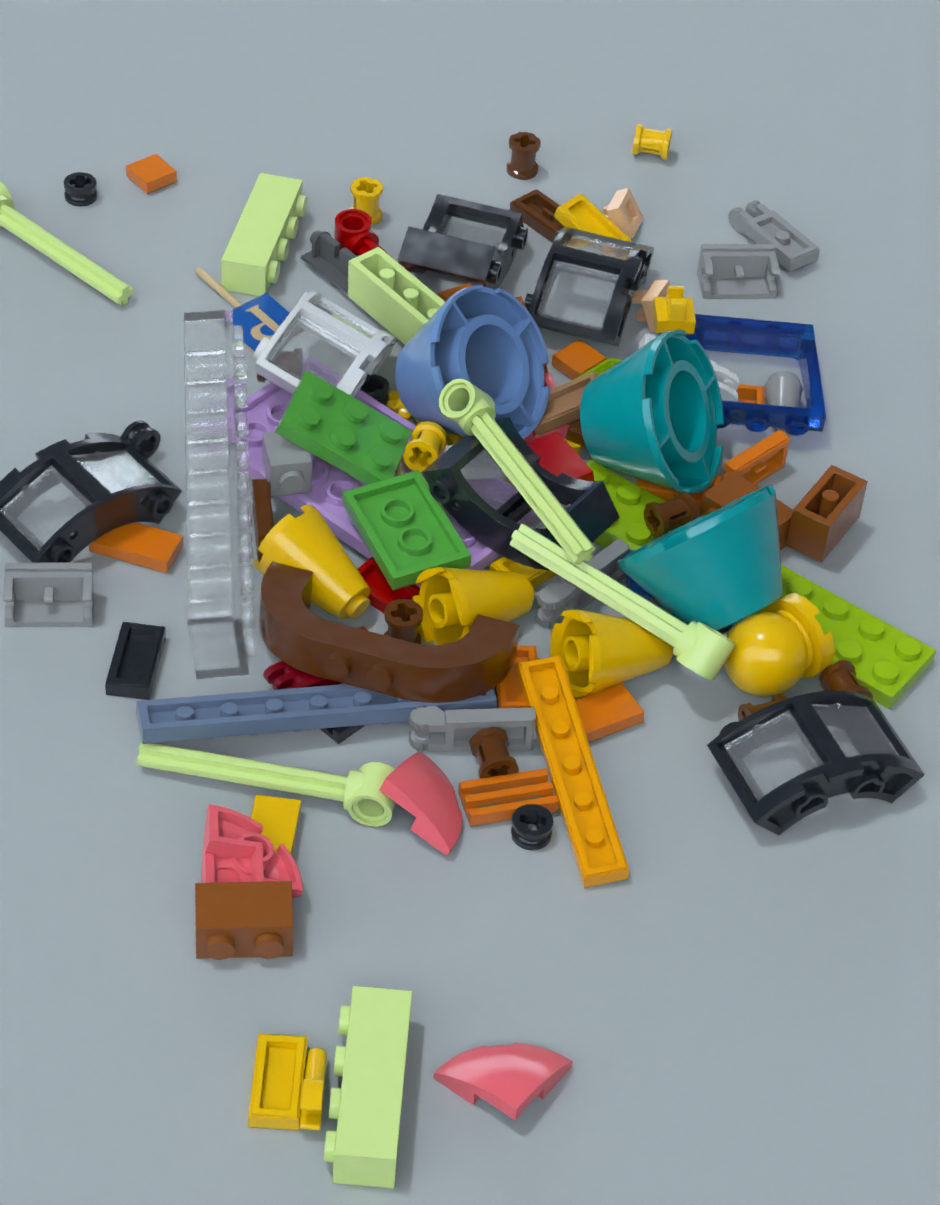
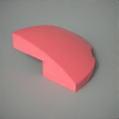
[379,751,462,856]
[201,804,303,898]
[433,1043,573,1120]

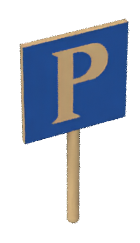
[195,267,305,354]

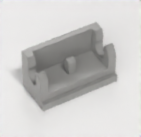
[697,244,779,299]
[3,562,94,627]

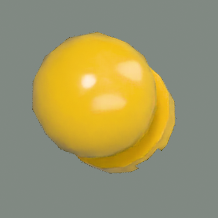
[724,593,835,698]

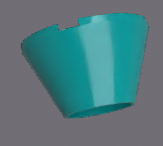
[580,330,724,494]
[617,484,783,631]

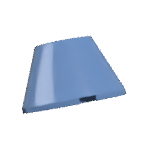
[395,284,550,439]

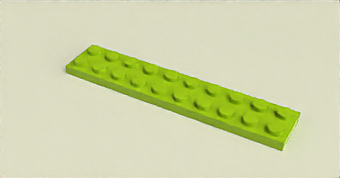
[586,460,936,709]

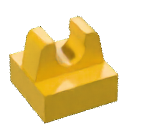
[652,286,696,334]

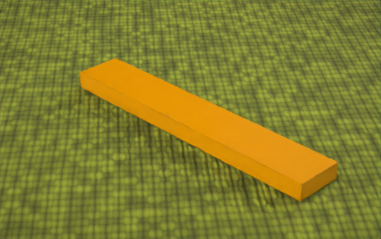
[518,655,629,888]

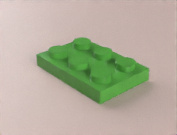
[275,370,412,485]
[342,470,471,590]

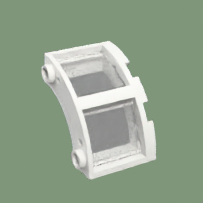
[253,290,397,397]

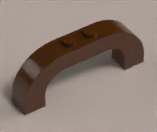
[259,561,520,703]

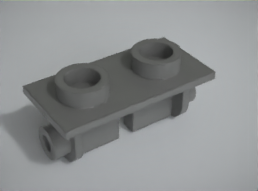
[301,230,357,295]

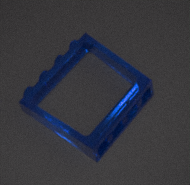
[656,314,826,436]

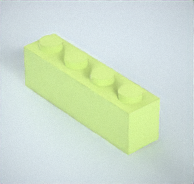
[221,173,308,296]
[348,247,445,345]
[324,986,412,1188]

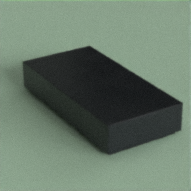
[105,622,166,700]

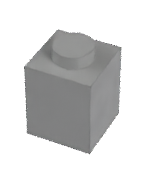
[262,432,312,497]

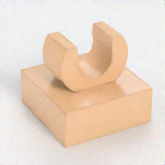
[602,188,644,238]
[632,280,670,332]

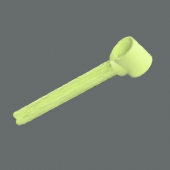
[0,181,134,306]
[439,379,596,565]
[509,523,736,682]
[137,742,396,827]

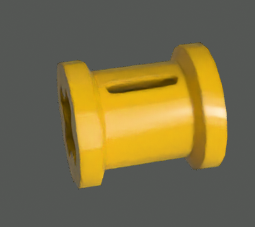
[632,124,673,160]
[350,177,383,226]
[403,421,448,473]

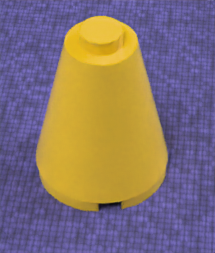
[253,504,370,620]
[413,567,535,645]
[550,609,674,697]

